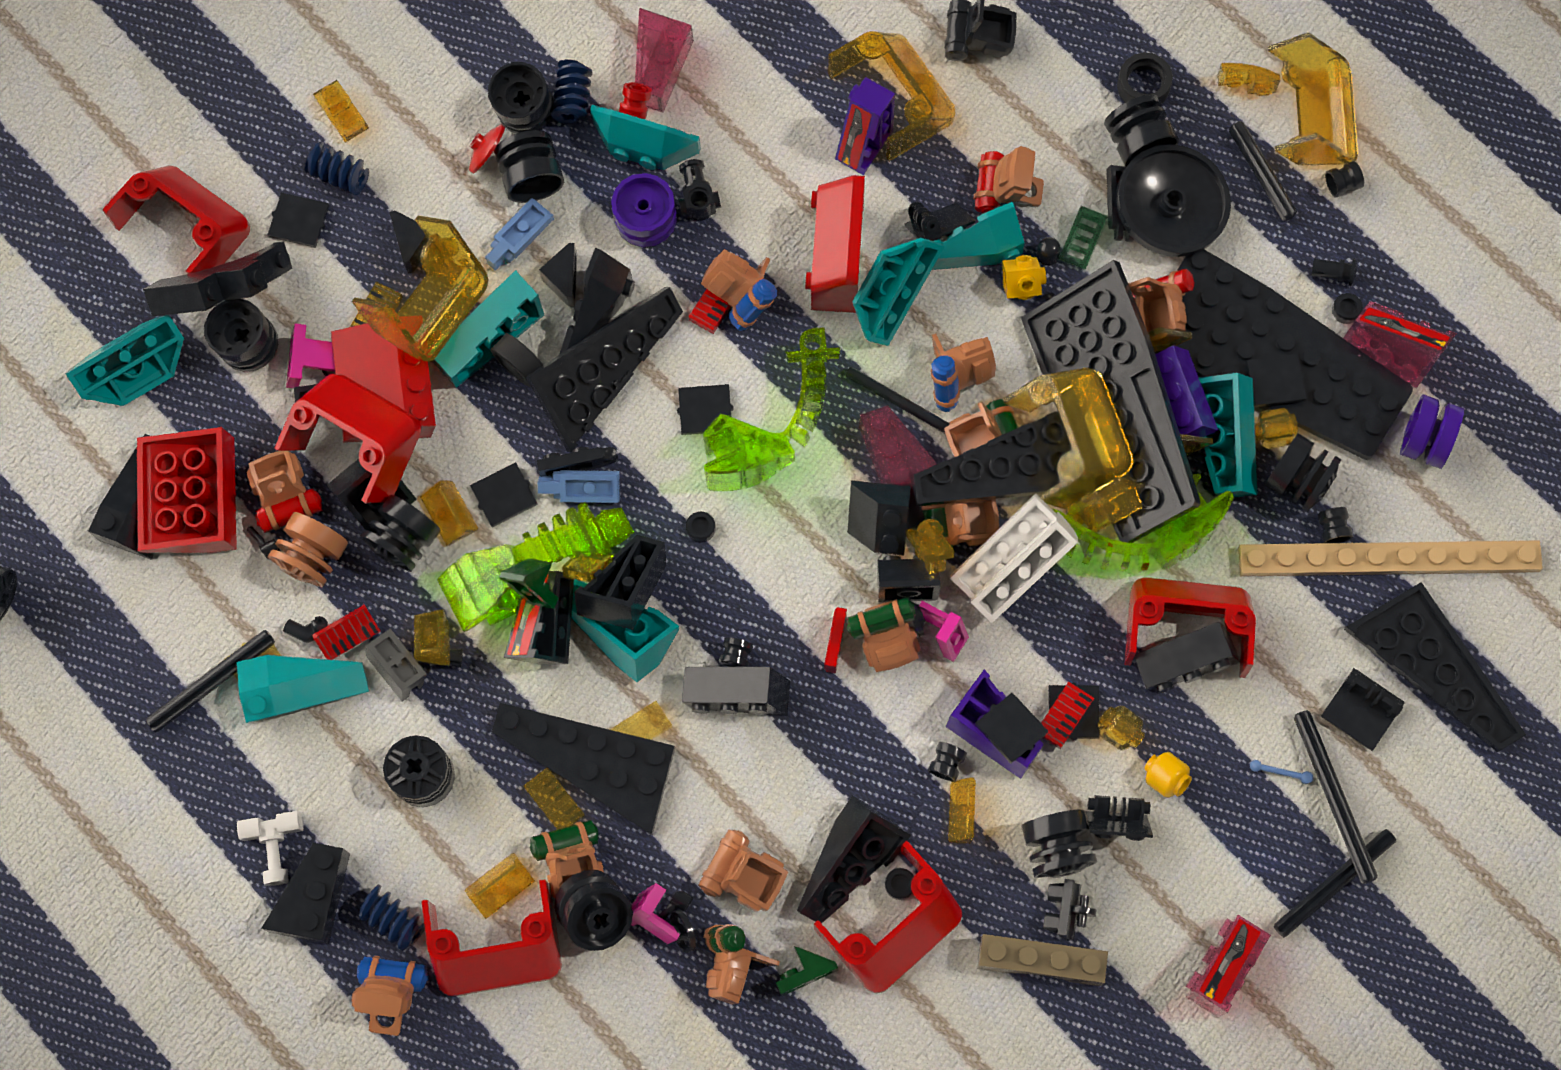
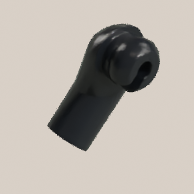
[283,616,328,643]

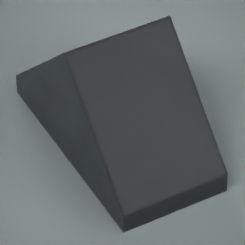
[390,210,434,274]
[539,243,577,307]

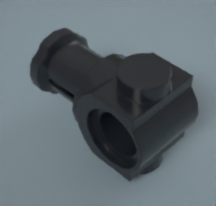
[678,159,721,221]

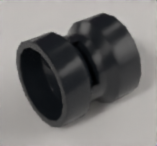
[1325,161,1365,198]
[1317,507,1353,543]
[928,742,967,782]

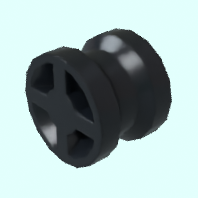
[719,637,753,667]

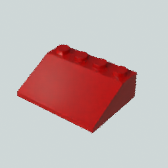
[331,316,436,443]
[137,427,237,553]

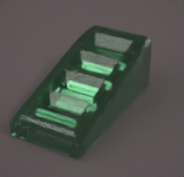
[1059,206,1108,270]

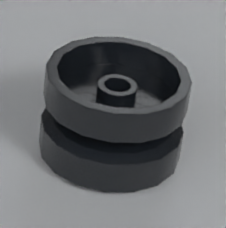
[554,870,633,951]

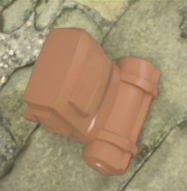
[698,829,788,912]

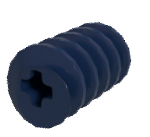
[551,59,593,124]
[305,142,369,195]
[359,884,425,951]

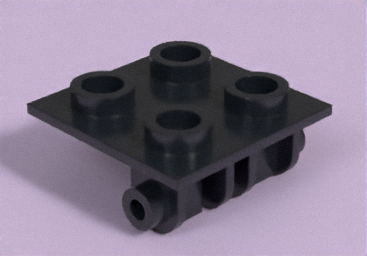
[904,202,976,241]
[1321,668,1405,751]
[1086,795,1153,841]

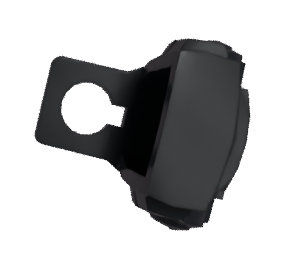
[944,0,1017,61]

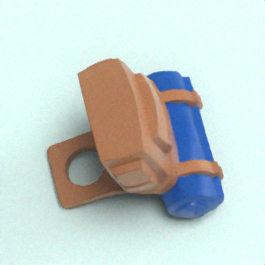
[701,249,777,331]
[931,334,996,412]
[352,956,429,1036]

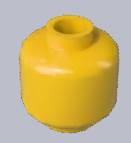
[1144,752,1192,798]

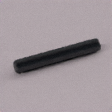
[1229,121,1297,221]

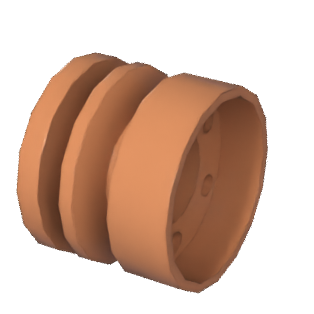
[268,512,348,587]

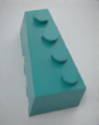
[430,270,545,388]
[1199,373,1257,498]

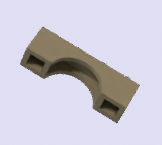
[977,934,1108,986]

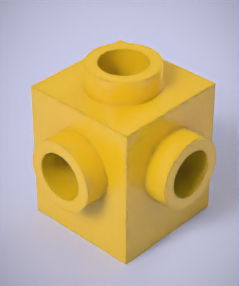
[1002,255,1046,300]

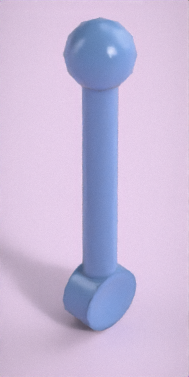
[1250,760,1313,784]

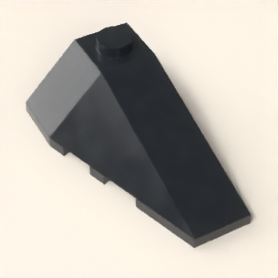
[559,248,635,355]
[88,434,155,560]
[797,795,911,923]

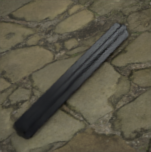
[146,630,275,733]
[1274,829,1396,938]

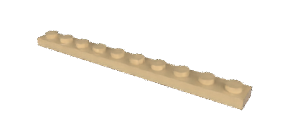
[1238,540,1543,576]

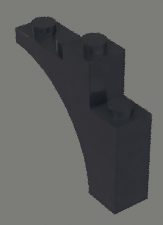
[143,241,293,316]

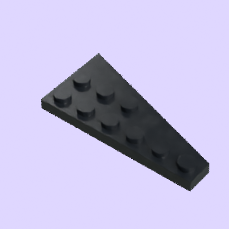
[526,287,683,453]
[912,400,1093,507]
[1344,582,1526,752]
[492,703,676,836]

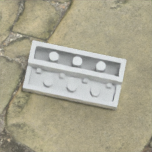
[950,494,1078,623]

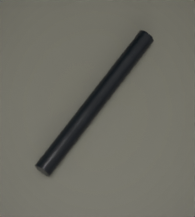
[845,366,949,434]

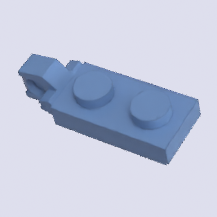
[485,198,554,271]
[538,470,620,503]

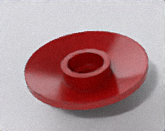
[469,124,505,174]

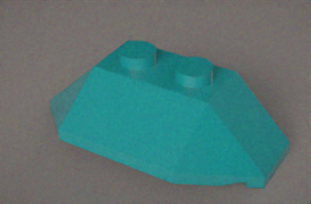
[590,105,701,170]
[852,238,944,346]
[65,315,184,406]

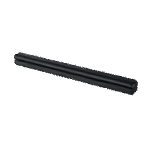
[1294,710,1378,884]

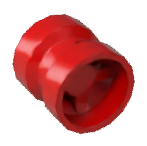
[619,82,652,119]

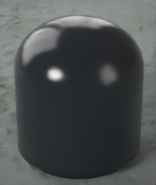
[1037,237,1061,265]

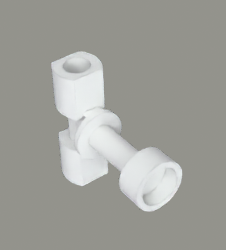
[237,811,303,886]

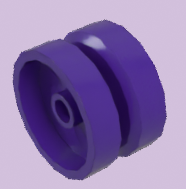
[611,173,677,247]
[1400,394,1464,469]

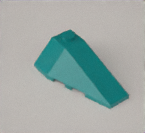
[932,202,1025,270]

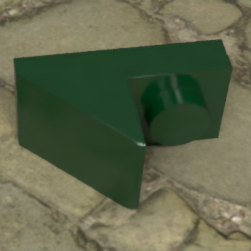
[499,559,558,609]
[776,946,838,996]

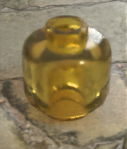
[1255,408,1298,449]
[1098,705,1145,751]

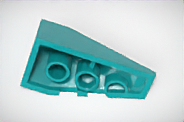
[571,579,679,682]
[237,655,370,723]

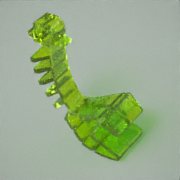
[703,327,841,491]
[1052,474,1234,572]
[437,502,635,632]

